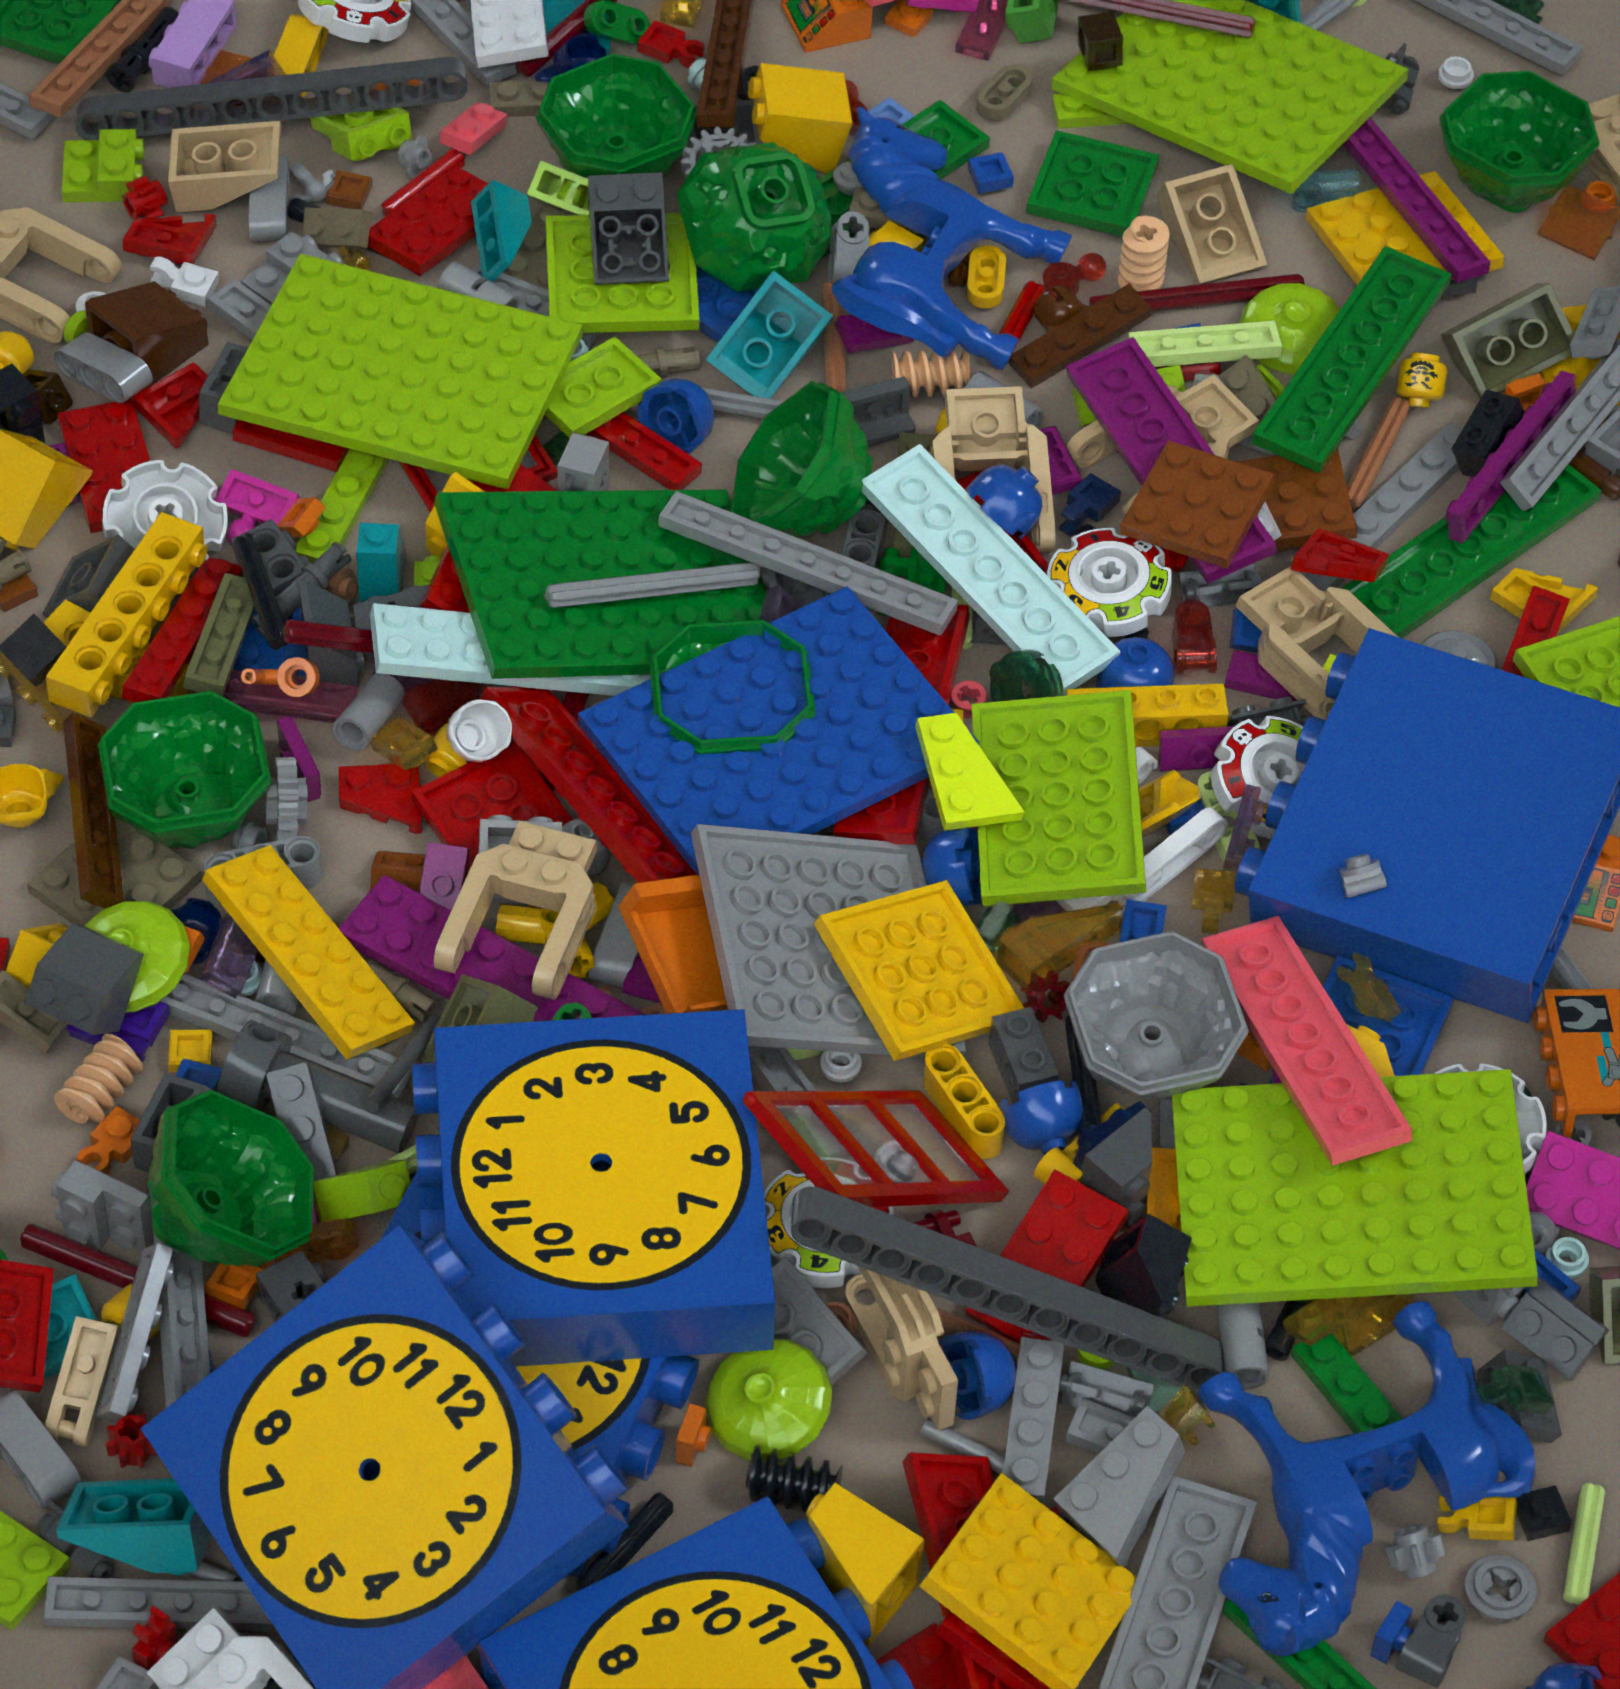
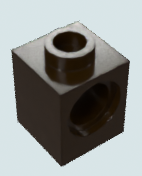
[1078,11,1123,71]

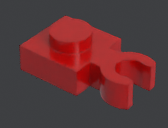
[638,20,704,68]
[132,1606,178,1670]

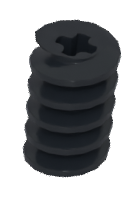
[746,1444,843,1513]

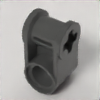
[1396,1595,1466,1688]

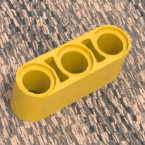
[267,13,328,98]
[923,1044,1005,1160]

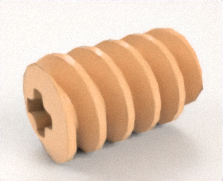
[1117,216,1170,291]
[891,349,970,398]
[54,1033,144,1124]

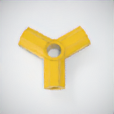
[495,881,615,979]

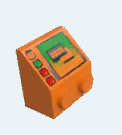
[781,0,872,53]
[1572,835,1620,932]

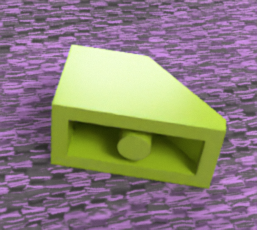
[313,1160,411,1224]

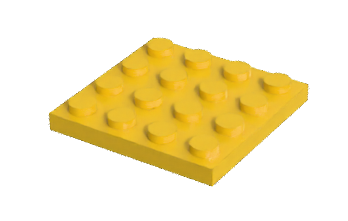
[1306,171,1505,285]
[814,880,1024,1061]
[919,1473,1137,1689]

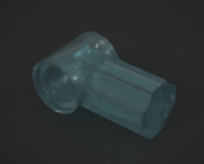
[1288,169,1360,213]

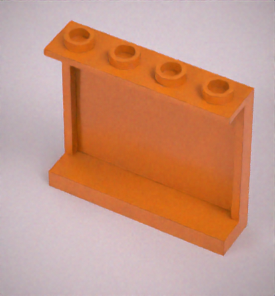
[618,875,728,1014]

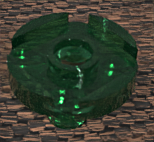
[989,649,1063,702]

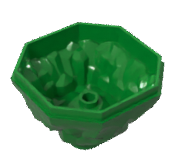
[535,53,697,179]
[1439,71,1600,213]
[676,142,832,292]
[730,381,873,538]
[649,620,816,754]
[98,691,272,849]
[148,1090,314,1267]

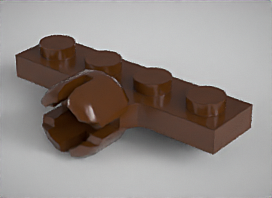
[1009,283,1152,389]

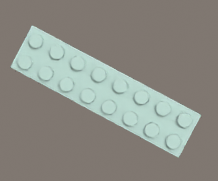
[862,444,1121,696]
[370,603,651,696]

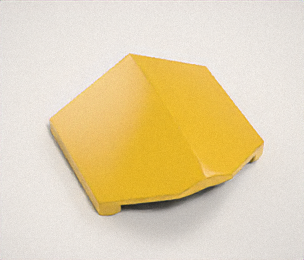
[1139,770,1201,837]

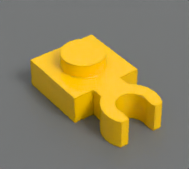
[1437,1496,1517,1541]

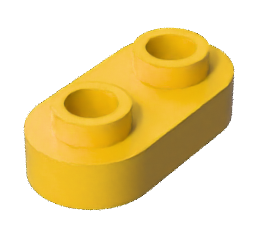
[967,245,1006,309]

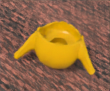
[0,764,65,828]

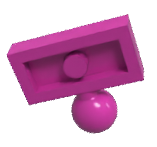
[215,469,300,546]

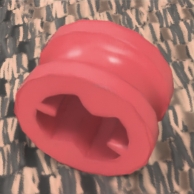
[951,680,987,719]

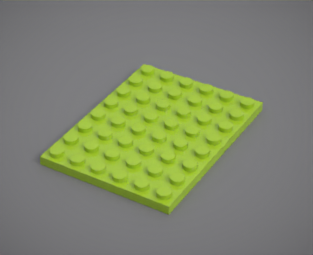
[1052,0,1408,194]
[218,253,583,490]
[1172,1069,1538,1307]

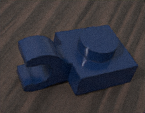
[1059,473,1121,537]

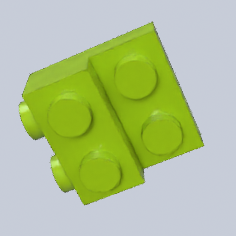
[310,108,412,161]
[62,129,145,203]

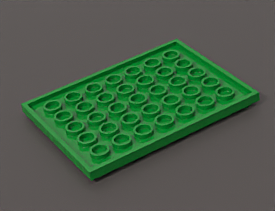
[434,489,776,679]

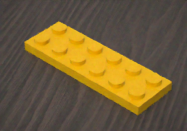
[202,845,415,1060]

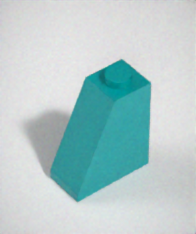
[356,523,406,603]

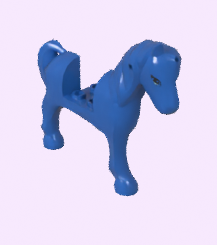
[831,106,1073,371]
[1197,1301,1536,1656]

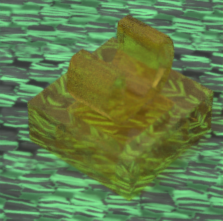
[1157,1384,1215,1445]

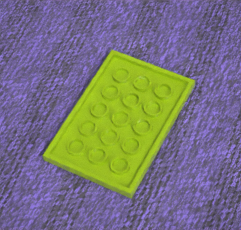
[972,690,1147,906]

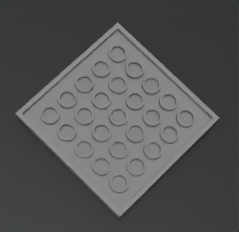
[691,824,967,1058]

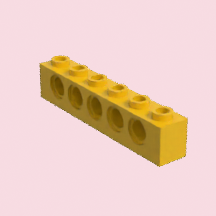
[46,512,207,718]

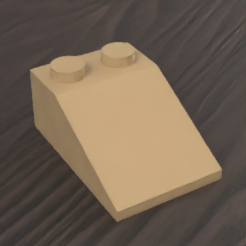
[168,121,281,212]
[1156,164,1268,285]

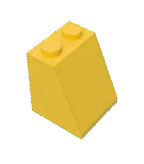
[748,63,852,174]
[0,429,93,550]
[806,1483,924,1648]

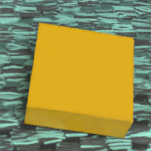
[168,1029,213,1072]

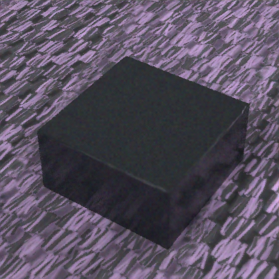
[0,614,66,687]

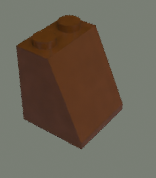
[85,281,209,391]

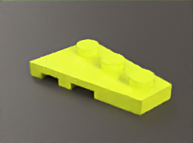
[915,713,1024,831]

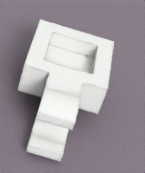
[150,257,219,307]

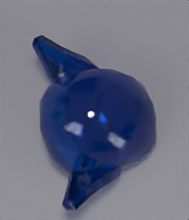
[534,30,607,82]

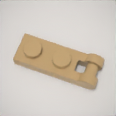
[44,1316,120,1447]

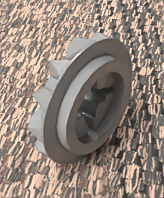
[1463,1555,1537,1624]

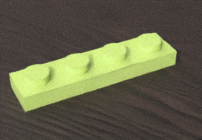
[1128,321,1282,367]

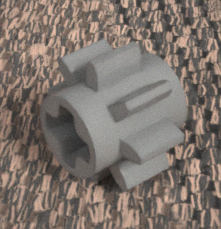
[1386,1524,1446,1578]

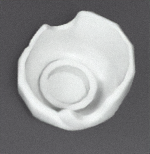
[447,699,512,762]

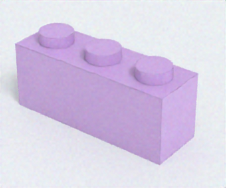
[149,0,237,88]

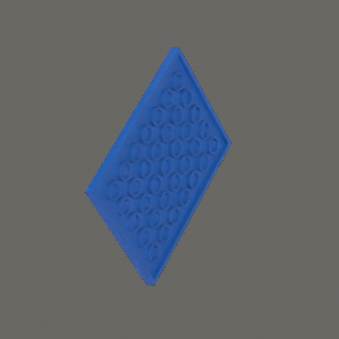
[578,586,980,875]

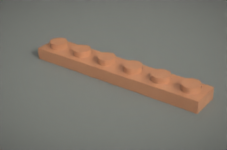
[29,0,172,118]

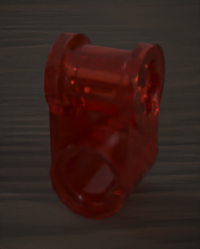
[1172,599,1217,674]
[402,679,480,737]

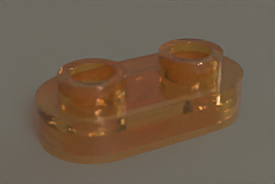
[274,1219,359,1263]

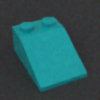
[706,270,833,399]
[56,1478,212,1575]

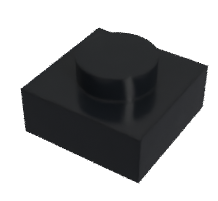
[1516,1485,1572,1542]

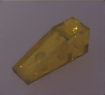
[996,903,1123,987]

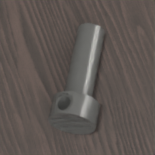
[217,1020,418,1154]

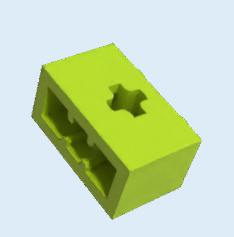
[527,161,589,215]

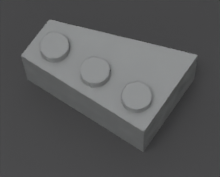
[1053,1405,1185,1568]

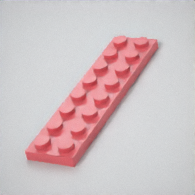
[1202,916,1412,1166]

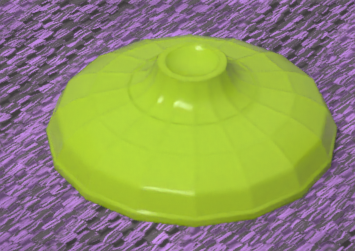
[1239,283,1340,375]
[85,901,190,1012]
[705,1339,832,1461]

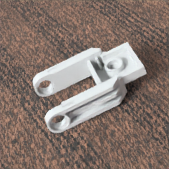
[1055,747,1228,924]
[147,1608,316,1689]

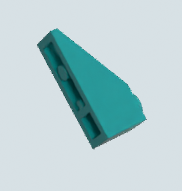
[471,180,532,282]

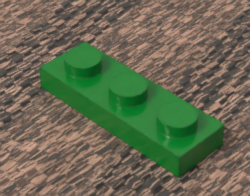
[1291,1327,1403,1433]

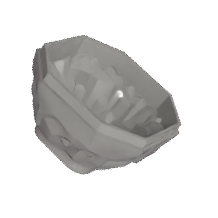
[1064,931,1249,1101]

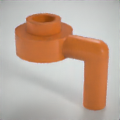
[241,657,320,697]

